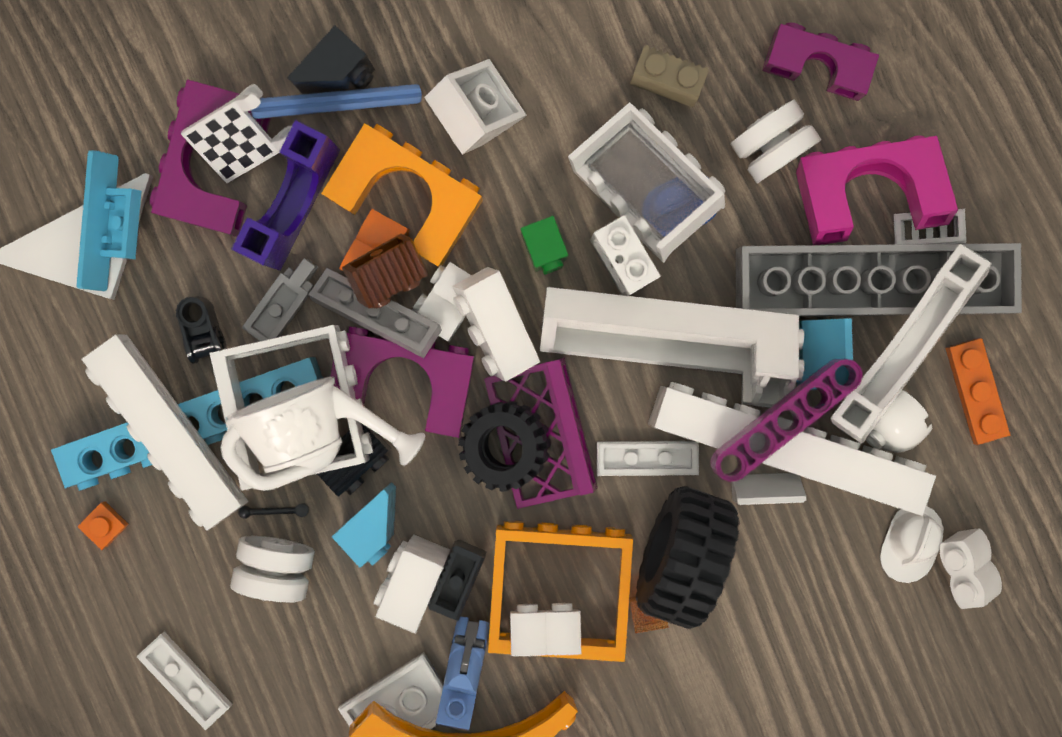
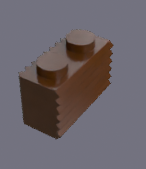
[342,234,428,309]

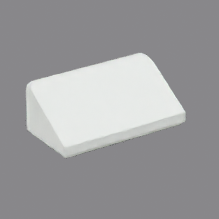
[732,473,806,505]

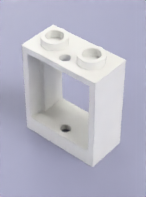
[590,215,661,296]

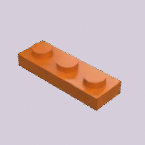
[945,338,1011,445]

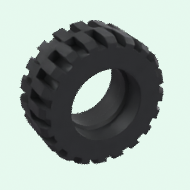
[636,486,739,629]

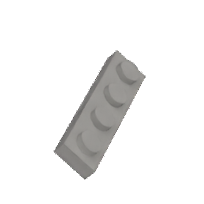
[308,268,442,358]

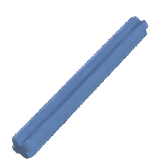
[251,84,422,119]

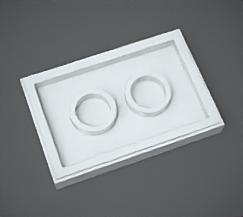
[338,652,444,729]

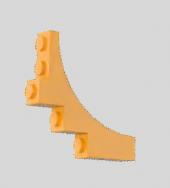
[349,691,578,737]

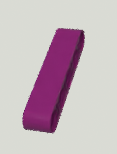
[711,359,863,482]

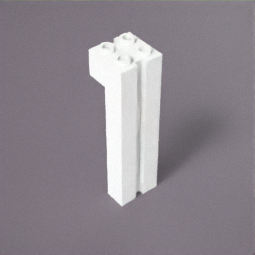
[540,287,804,407]

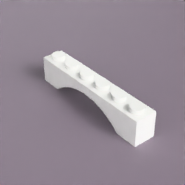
[831,244,991,444]

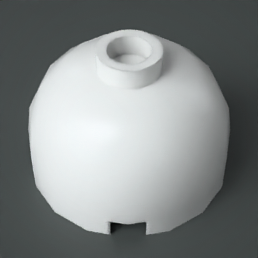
[866,390,932,453]

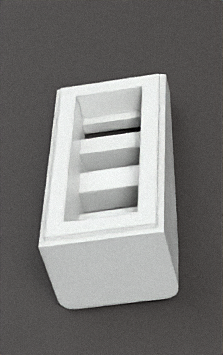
[894,209,966,245]

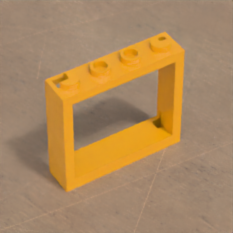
[488,520,633,662]

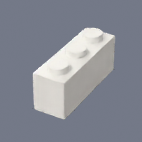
[452,267,540,382]

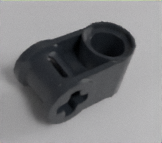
[176,297,227,364]

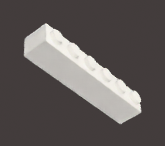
[82,334,249,530]

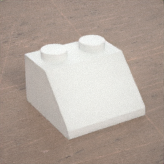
[424,59,527,155]

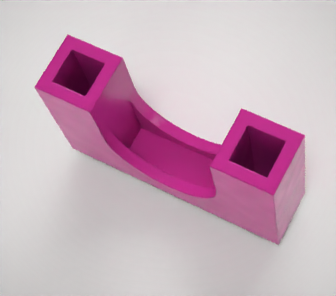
[796,135,958,245]

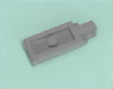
[242,258,318,341]

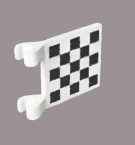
[181,84,292,183]

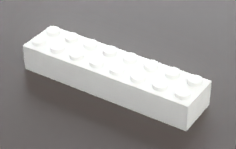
[648,382,936,516]

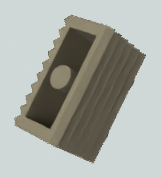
[630,45,709,107]

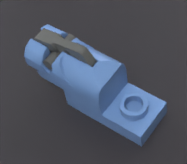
[436,617,490,731]

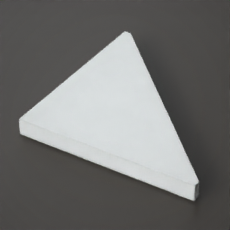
[0,173,153,300]

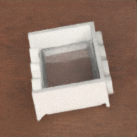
[568,102,725,263]

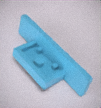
[76,150,142,291]

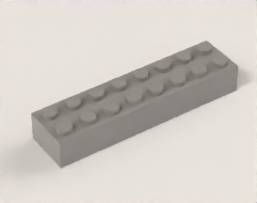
[735,243,1022,316]

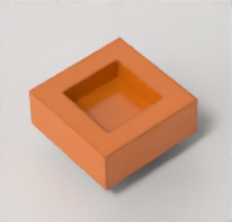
[78,501,129,550]

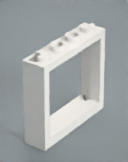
[210,325,373,491]

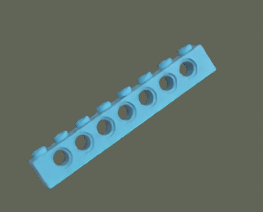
[51,357,323,491]

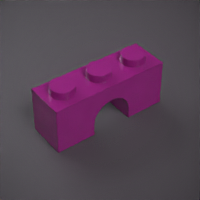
[762,22,879,101]

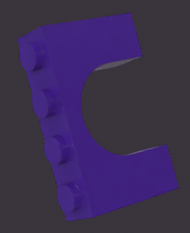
[232,120,340,271]

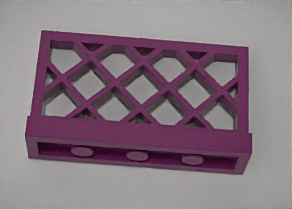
[484,358,598,509]

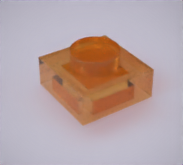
[629,596,669,634]

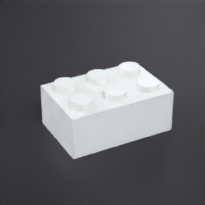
[374,534,450,634]

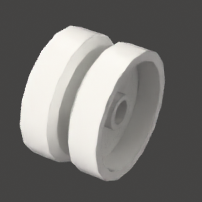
[730,99,822,184]
[230,536,315,602]

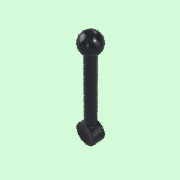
[238,503,309,519]

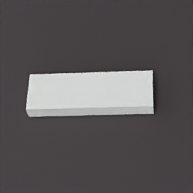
[597,441,699,476]
[136,631,233,730]

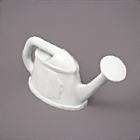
[221,377,425,491]

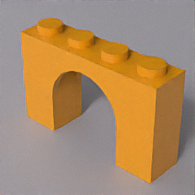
[321,123,483,267]

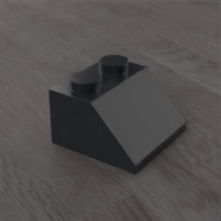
[287,25,375,94]

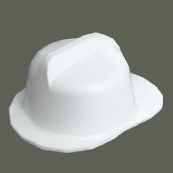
[880,506,944,583]

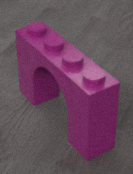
[150,79,271,237]
[330,326,475,438]

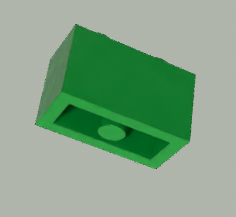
[520,216,568,275]

